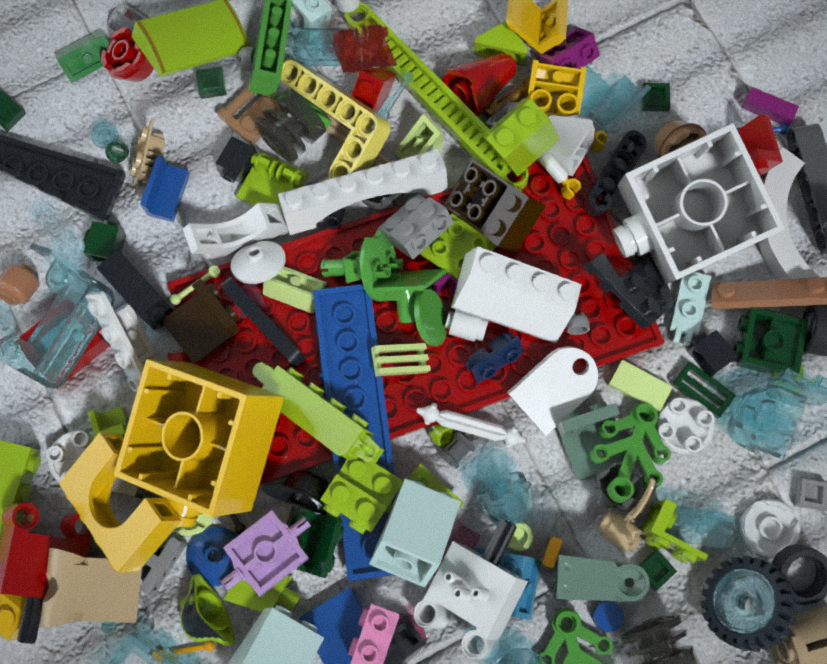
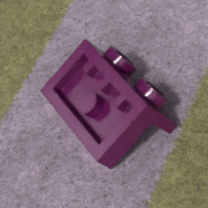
[534,26,600,69]

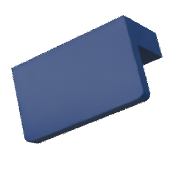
[140,156,190,223]

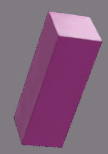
[741,87,799,125]

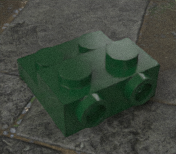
[733,307,809,377]

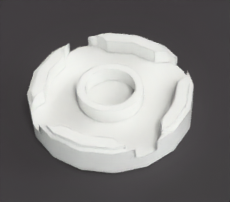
[739,499,801,559]

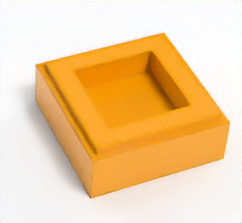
[541,536,563,570]

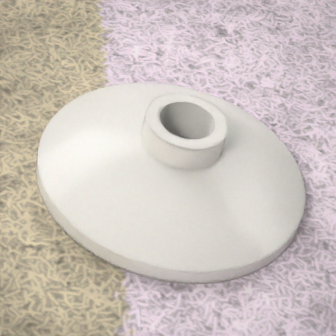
[231,241,286,284]

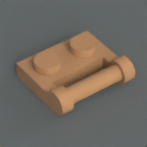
[216,80,288,146]

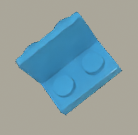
[474,547,541,620]

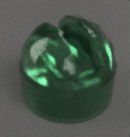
[105,140,129,163]

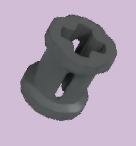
[438,431,476,469]

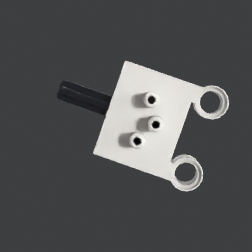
[413,519,528,660]

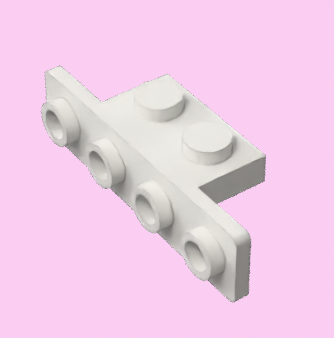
[85,291,156,393]

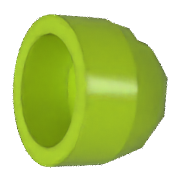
[429,423,454,448]

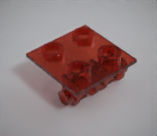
[332,24,397,73]

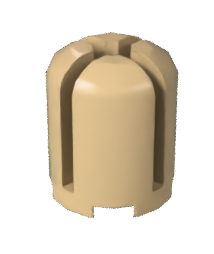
[769,605,827,664]

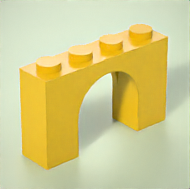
[59,432,182,573]

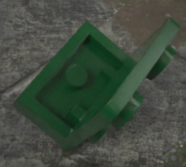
[286,506,344,578]

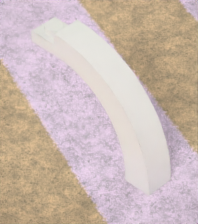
[758,147,820,280]

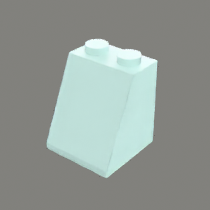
[369,478,461,588]
[228,605,324,664]

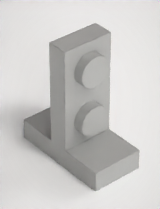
[140,537,188,595]

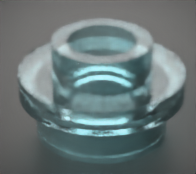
[91,122,119,149]

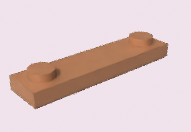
[711,277,827,310]

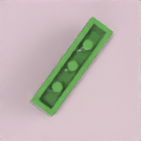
[248,0,292,98]

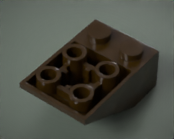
[443,158,546,254]

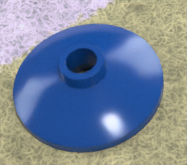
[186,527,238,586]

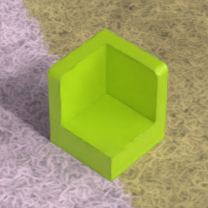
[88,406,127,438]

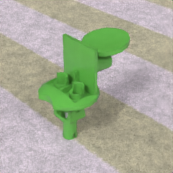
[321,230,447,346]

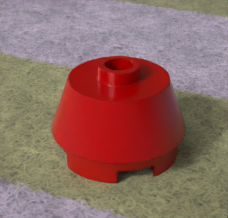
[101,28,154,82]

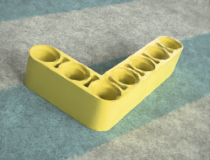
[281,60,390,179]

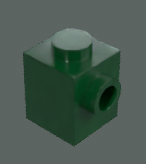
[83,220,126,263]

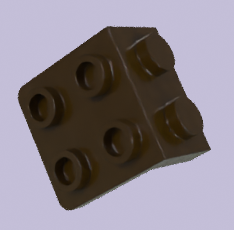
[163,279,241,363]

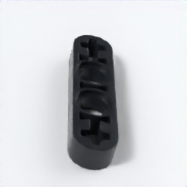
[583,130,647,216]
[220,277,306,368]

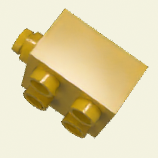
[113,359,284,528]

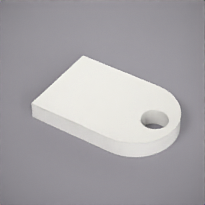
[507,346,598,435]

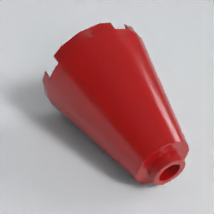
[442,52,516,116]

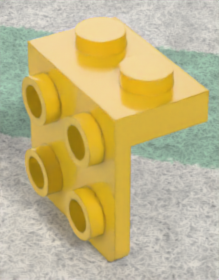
[506,0,568,54]

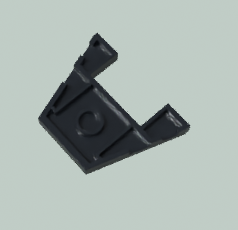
[583,252,676,329]

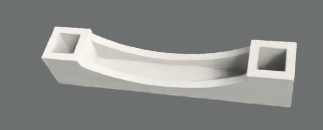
[278,149,448,235]

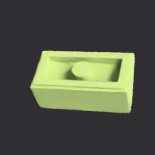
[263,266,327,313]

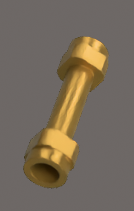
[483,76,530,119]

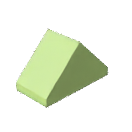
[394,113,443,159]

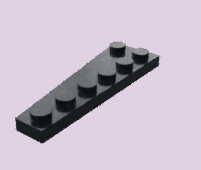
[0,135,126,222]

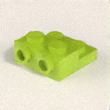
[320,457,403,534]

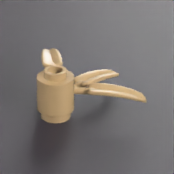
[596,477,656,553]

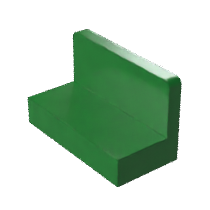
[55,29,109,83]

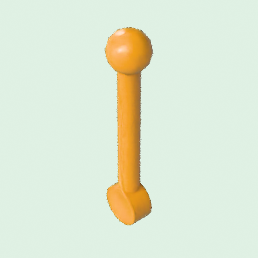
[153,640,215,662]

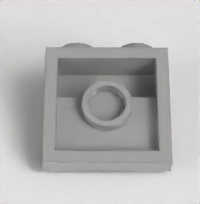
[377,194,454,260]

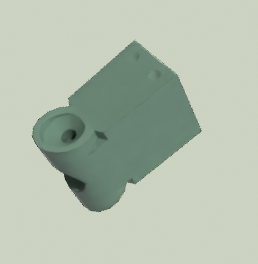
[555,555,650,602]

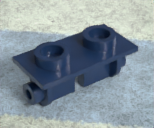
[464,331,524,384]

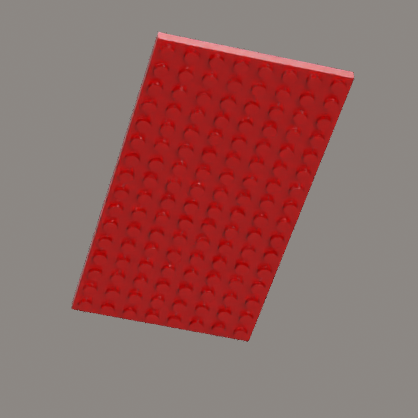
[167,155,665,486]

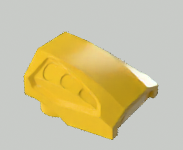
[527,60,587,117]

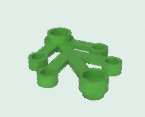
[590,403,671,503]
[536,608,613,664]

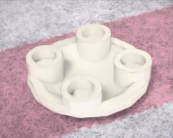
[656,398,715,455]
[46,430,95,483]

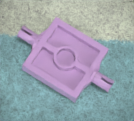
[220,510,311,597]

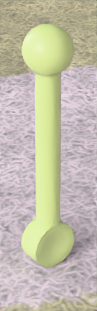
[170,265,221,305]

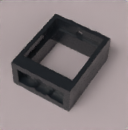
[96,249,174,330]

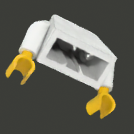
[537,115,608,199]

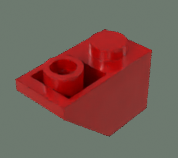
[352,62,396,117]

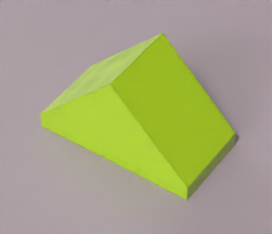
[473,21,528,66]

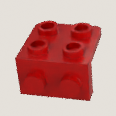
[737,114,783,176]

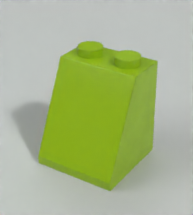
[482,98,560,176]

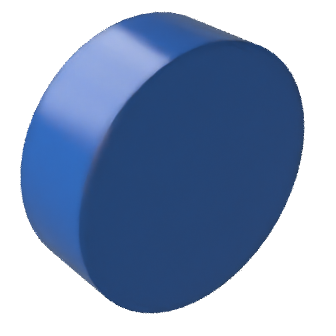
[593,601,624,632]

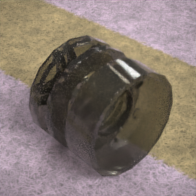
[253,89,326,163]
[620,614,700,664]

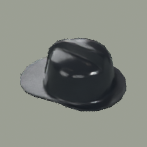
[261,471,329,515]

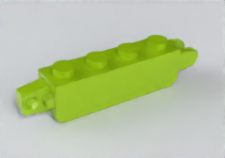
[252,362,384,465]

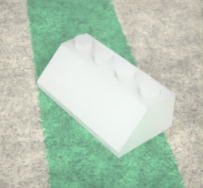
[451,246,582,343]

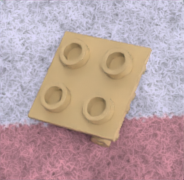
[130,118,165,186]

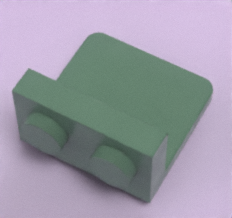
[557,401,626,479]

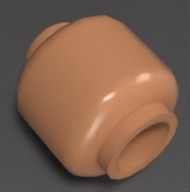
[0,264,39,306]

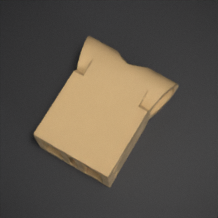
[40,548,142,628]

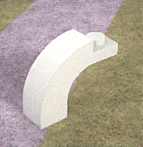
[183,203,288,259]

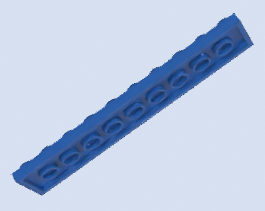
[313,284,397,581]

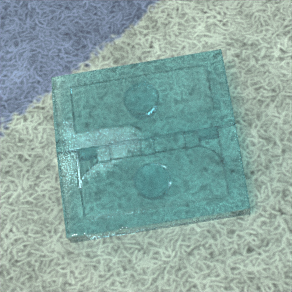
[764,368,827,406]

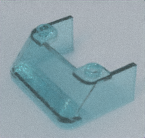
[0,243,115,389]

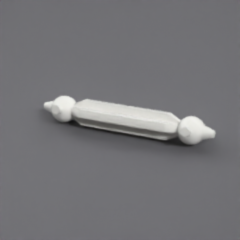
[416,403,526,447]

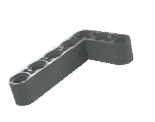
[787,123,827,253]

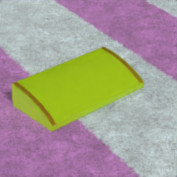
[132,0,251,77]

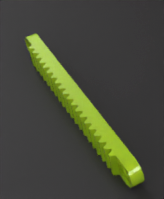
[344,2,529,190]

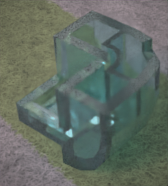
[727,384,808,460]

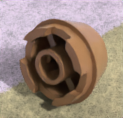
[654,120,707,158]

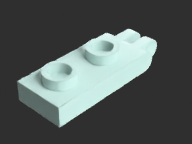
[669,272,711,346]

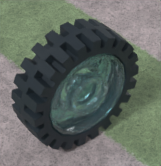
[701,556,798,652]

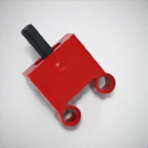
[0,503,92,644]

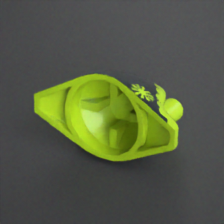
[180,574,236,646]

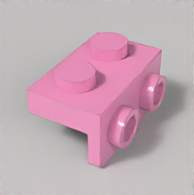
[348,604,399,664]

